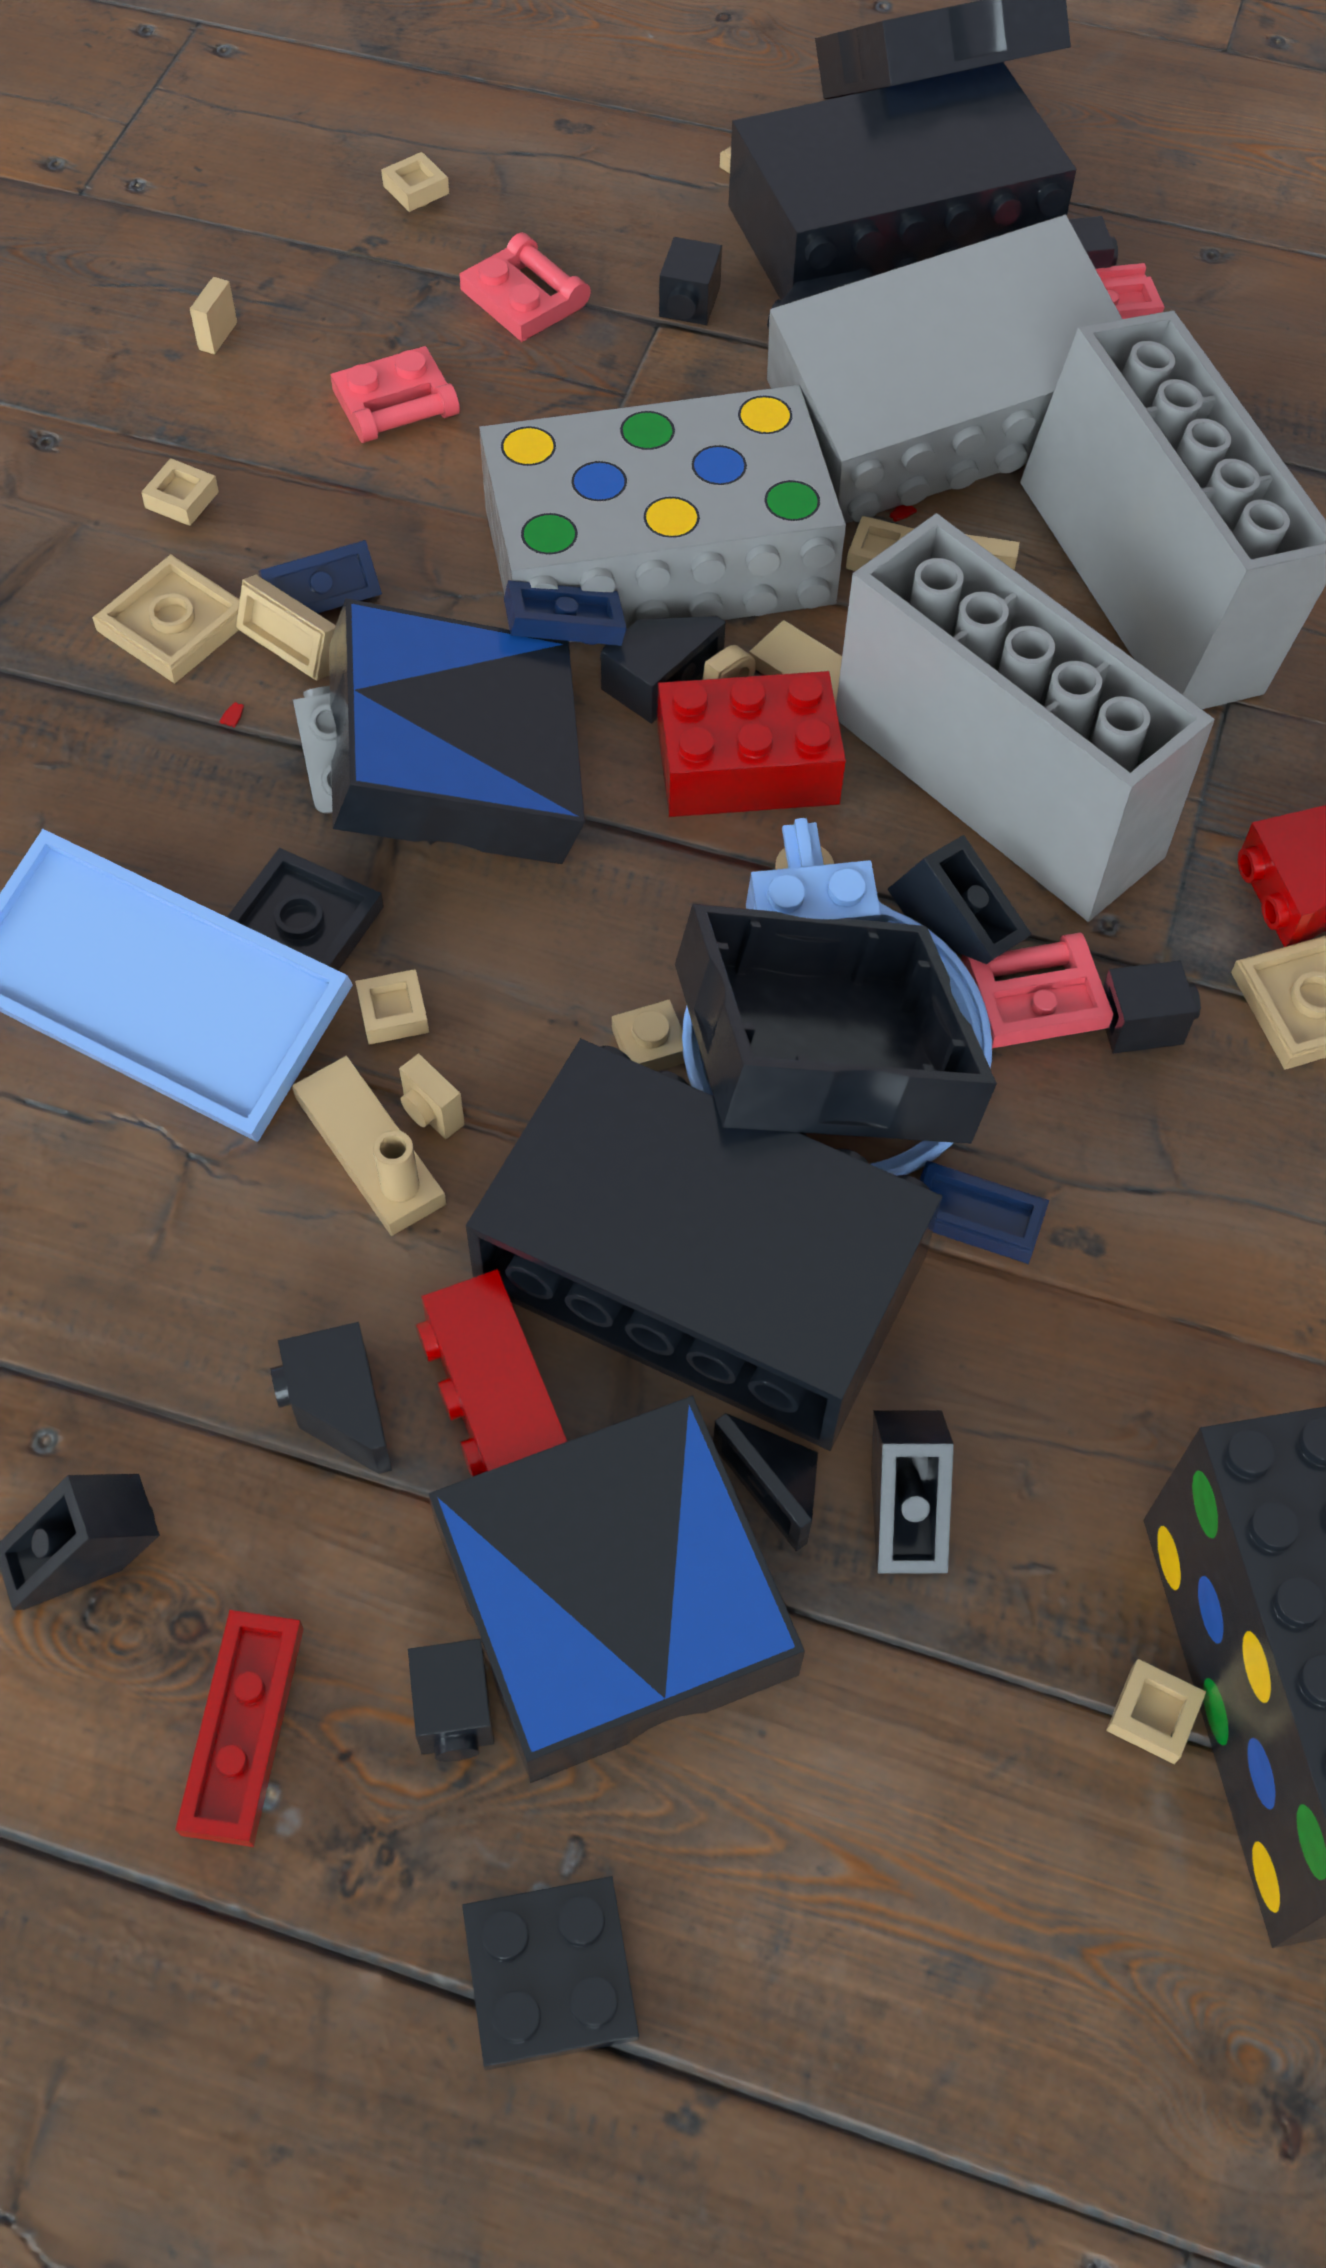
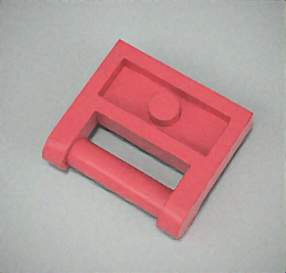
[459,232,591,342]
[330,346,460,443]
[961,932,1113,1048]

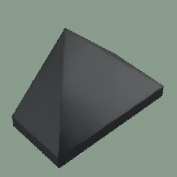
[713,1413,818,1551]

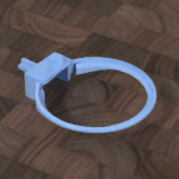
[682,818,992,1176]

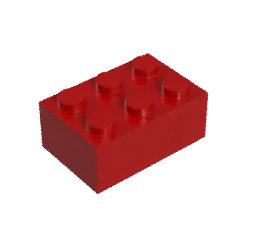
[657,671,846,817]

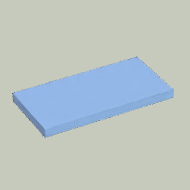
[0,829,353,1142]

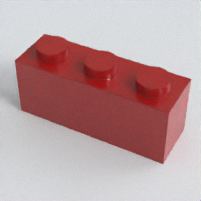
[415,1269,567,1477]

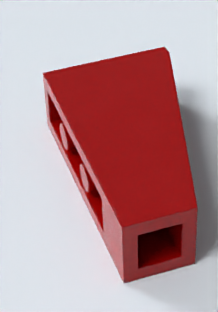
[1237,805,1326,947]

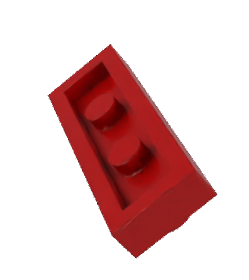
[175,1610,304,1847]

